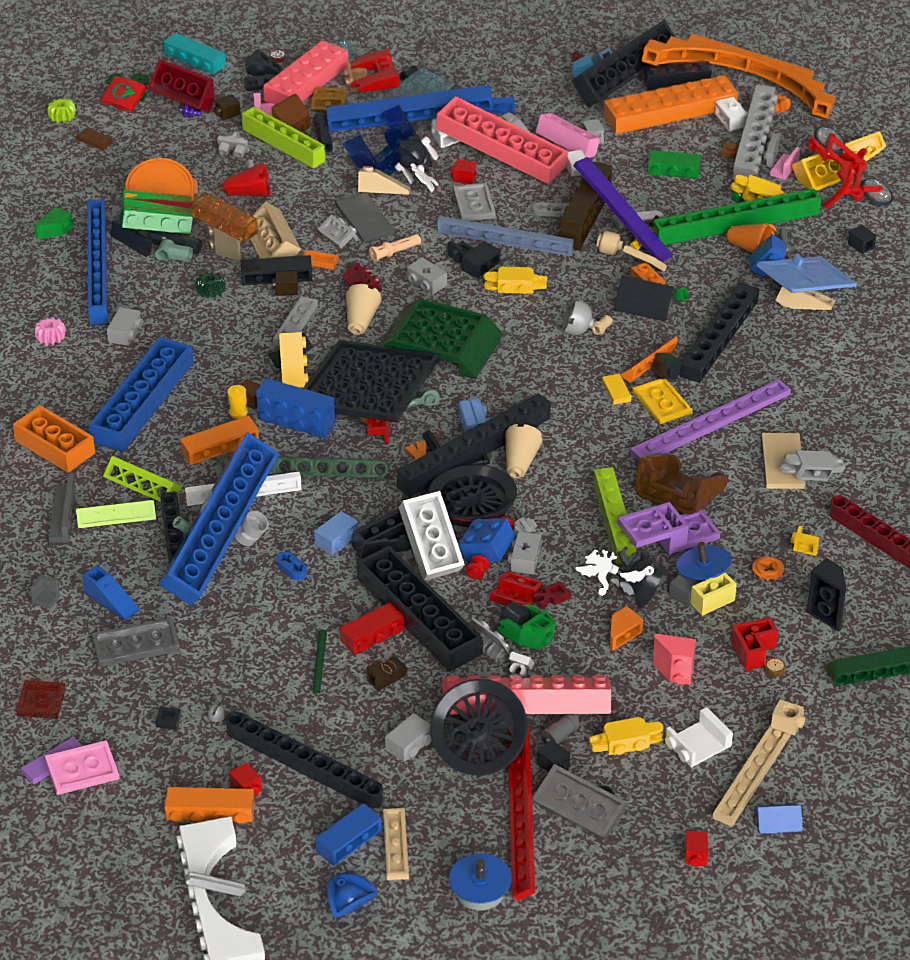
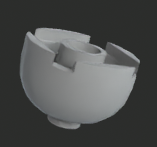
[563,298,594,336]

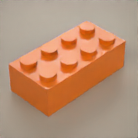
[13,405,95,473]

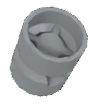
[234,510,269,546]

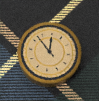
[765,657,786,677]

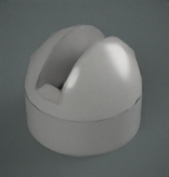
[208,705,225,722]

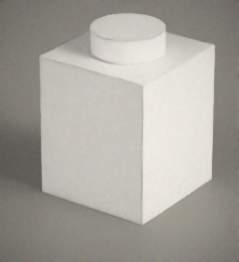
[566,150,586,176]

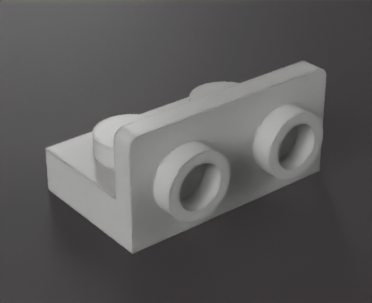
[317,215,359,249]

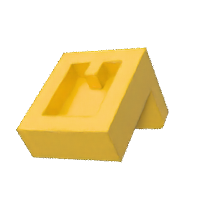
[791,526,820,556]

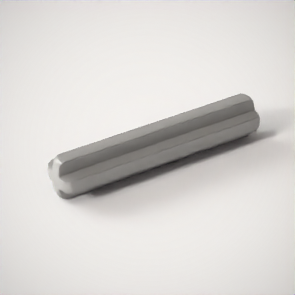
[185,872,246,896]

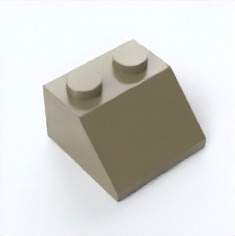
[206,213,241,260]

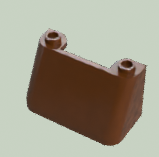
[635,453,729,514]

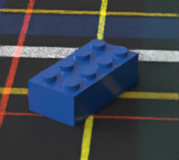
[256,378,335,438]

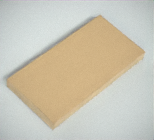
[761,433,805,489]

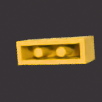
[279,332,308,389]

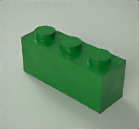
[648,150,701,179]

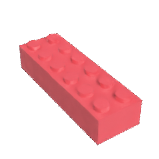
[263,41,348,105]

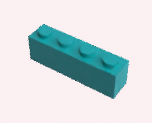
[163,33,226,74]

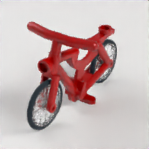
[808,126,893,209]

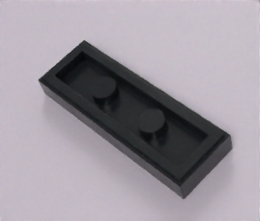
[110,219,153,257]

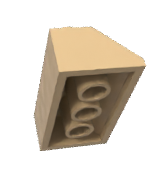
[244,201,301,258]

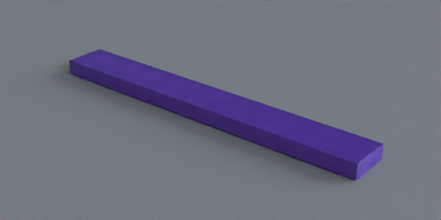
[573,157,673,262]

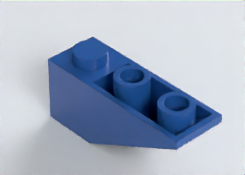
[82,565,140,621]

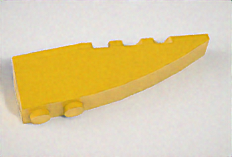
[791,131,886,191]

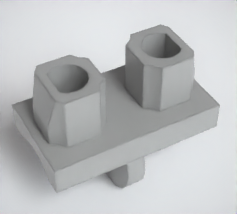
[217,131,250,158]

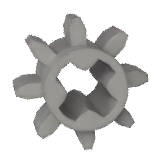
[513,517,538,538]

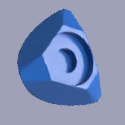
[327,873,378,917]

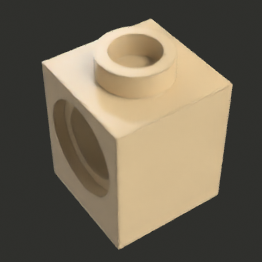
[771,700,806,735]

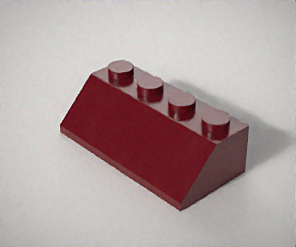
[147,59,215,113]

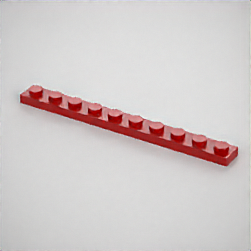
[507,727,536,901]

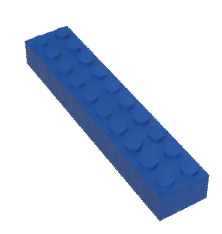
[158,432,280,605]

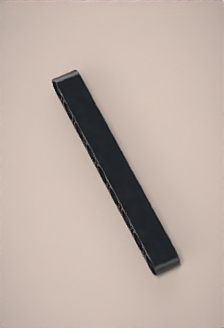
[226,711,383,808]

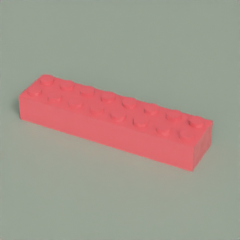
[436,96,568,184]
[442,675,611,714]

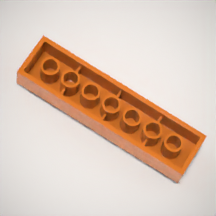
[603,75,738,134]

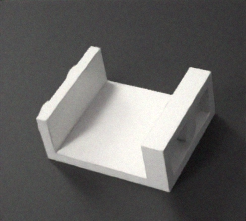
[665,707,733,767]

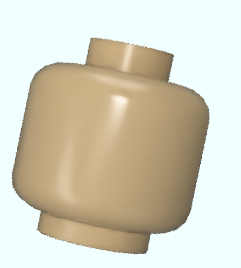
[596,231,623,255]

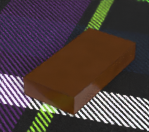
[76,128,113,151]

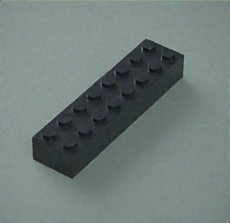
[571,20,675,107]
[357,545,483,672]

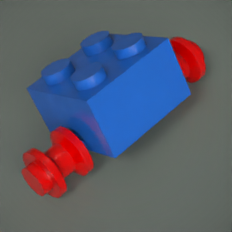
[458,516,515,580]

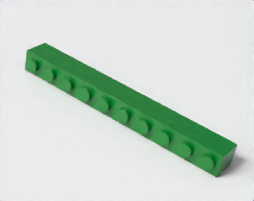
[653,188,821,245]

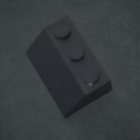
[807,558,846,632]

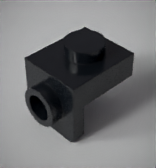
[448,241,474,263]

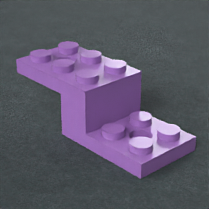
[617,502,721,554]

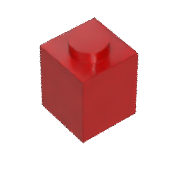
[450,159,476,184]
[229,762,262,797]
[685,831,708,867]

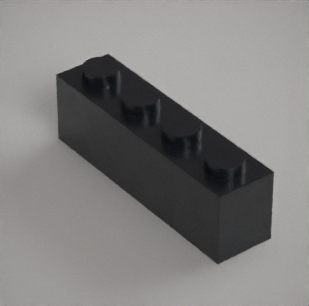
[644,61,712,91]
[240,255,313,286]

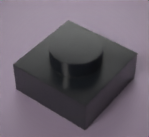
[156,707,181,730]

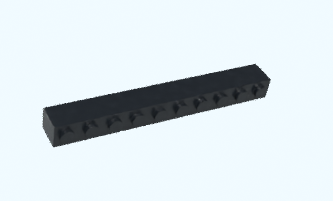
[397,393,551,497]

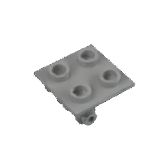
[472,618,511,663]

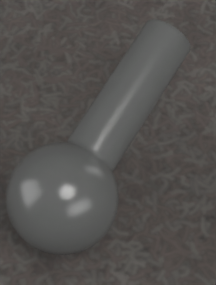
[779,227,793,255]

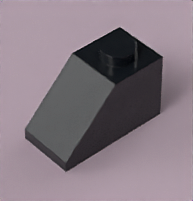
[245,49,282,77]

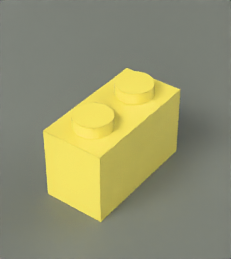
[691,573,736,616]

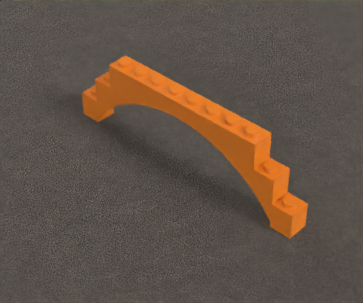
[642,33,836,119]

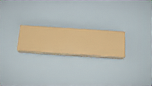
[383,808,409,880]

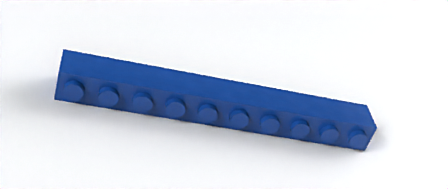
[327,85,493,132]
[87,199,108,325]

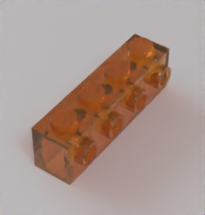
[191,192,258,243]

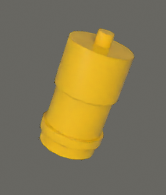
[227,385,248,419]

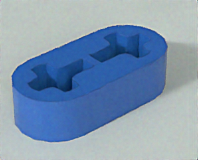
[277,552,307,580]

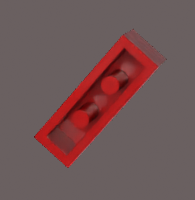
[340,603,404,655]

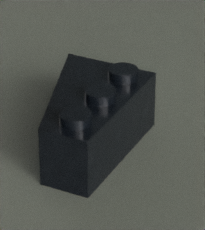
[352,509,412,559]

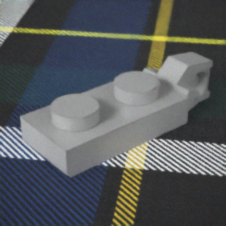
[764,132,781,167]

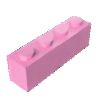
[536,113,600,158]

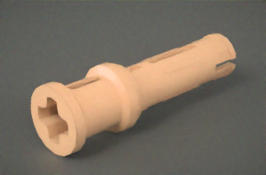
[369,234,421,262]

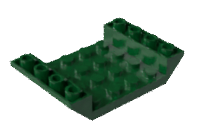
[379,298,503,379]

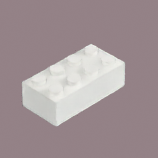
[399,491,465,580]

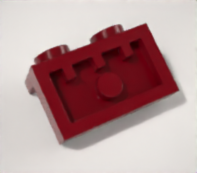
[342,262,382,292]

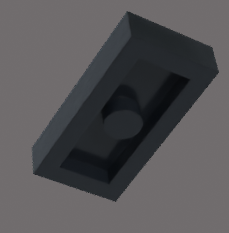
[243,74,276,92]

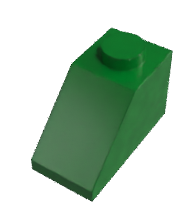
[34,207,73,239]

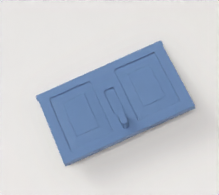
[757,254,857,293]

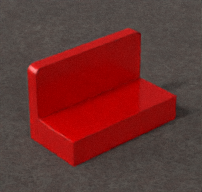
[367,419,391,444]

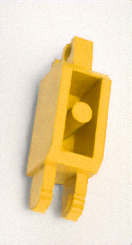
[730,174,787,201]
[484,267,547,294]
[589,717,663,755]

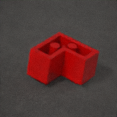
[731,617,778,671]

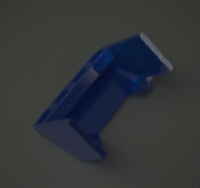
[342,104,421,176]

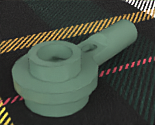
[407,389,440,408]

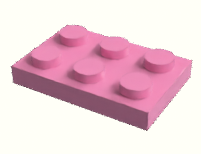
[45,740,119,795]

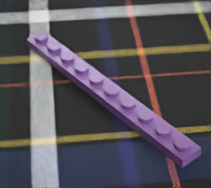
[630,379,791,462]

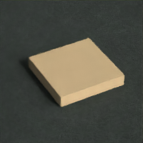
[623,246,667,271]

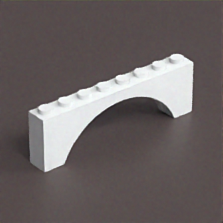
[177,817,265,960]

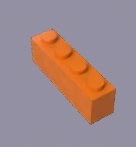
[180,415,259,465]
[165,787,255,823]

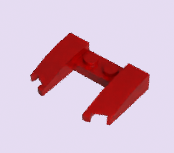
[346,49,400,93]

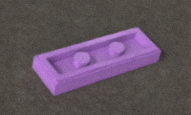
[21,737,82,785]

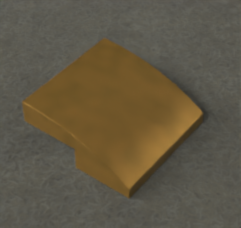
[311,87,347,112]

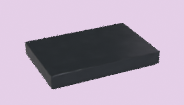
[613,275,674,322]

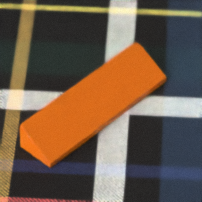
[620,337,678,383]

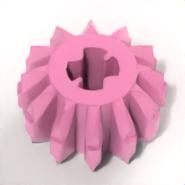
[35,317,66,346]

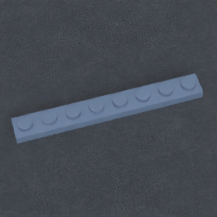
[438,216,573,256]

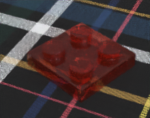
[16,680,66,719]

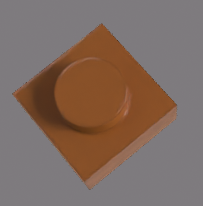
[722,143,740,158]

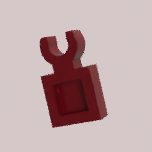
[533,581,571,609]

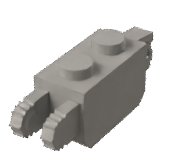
[780,450,846,481]

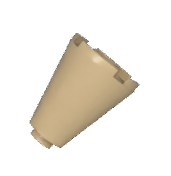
[346,284,382,335]
[505,424,543,478]

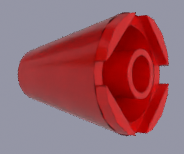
[222,163,271,197]

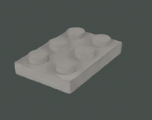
[453,183,496,221]

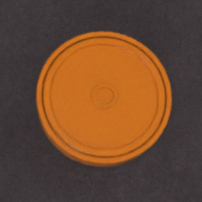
[125,158,194,204]

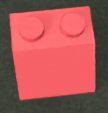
[653,634,696,685]

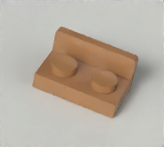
[344,62,367,92]

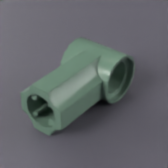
[155,239,193,262]

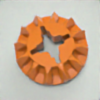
[775,94,790,113]
[752,556,784,582]

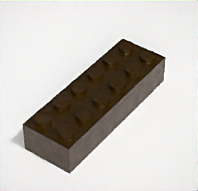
[558,161,613,251]

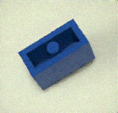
[749,234,786,277]

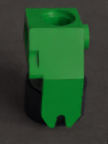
[498,601,556,650]

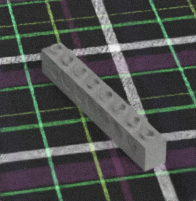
[733,85,778,179]

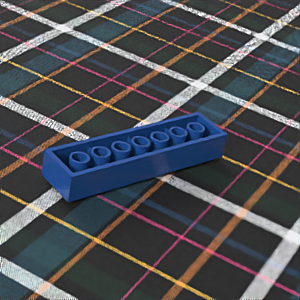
[88,337,193,452]

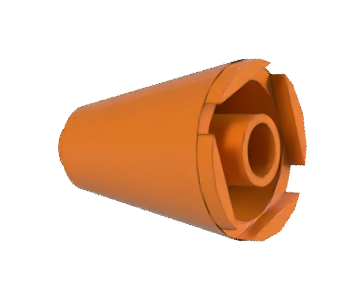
[727,224,777,253]

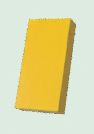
[602,374,631,404]

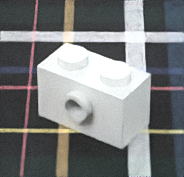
[715,97,748,131]

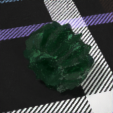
[195,271,226,299]

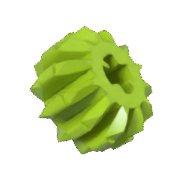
[48,98,76,124]

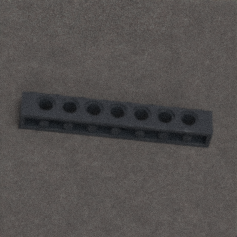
[680,283,760,383]

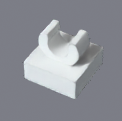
[509,652,534,677]

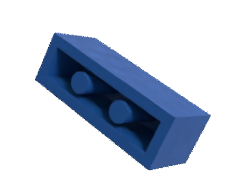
[315,803,382,866]

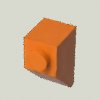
[610,606,643,651]

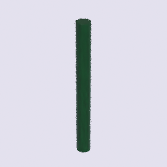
[312,630,327,693]

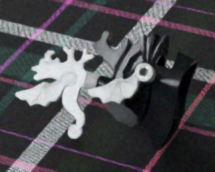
[395,136,439,192]
[575,547,666,608]

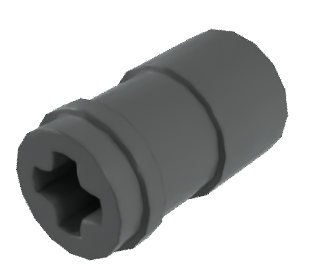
[541,714,580,744]

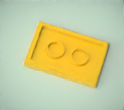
[632,378,692,424]

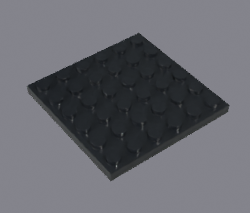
[303,340,440,423]

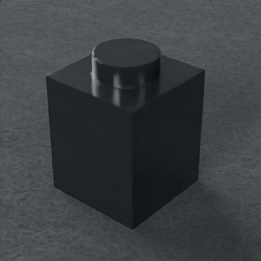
[848,225,876,254]
[651,353,682,379]
[537,740,570,773]

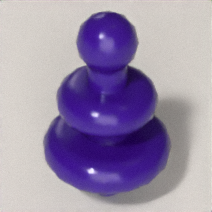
[179,104,202,118]

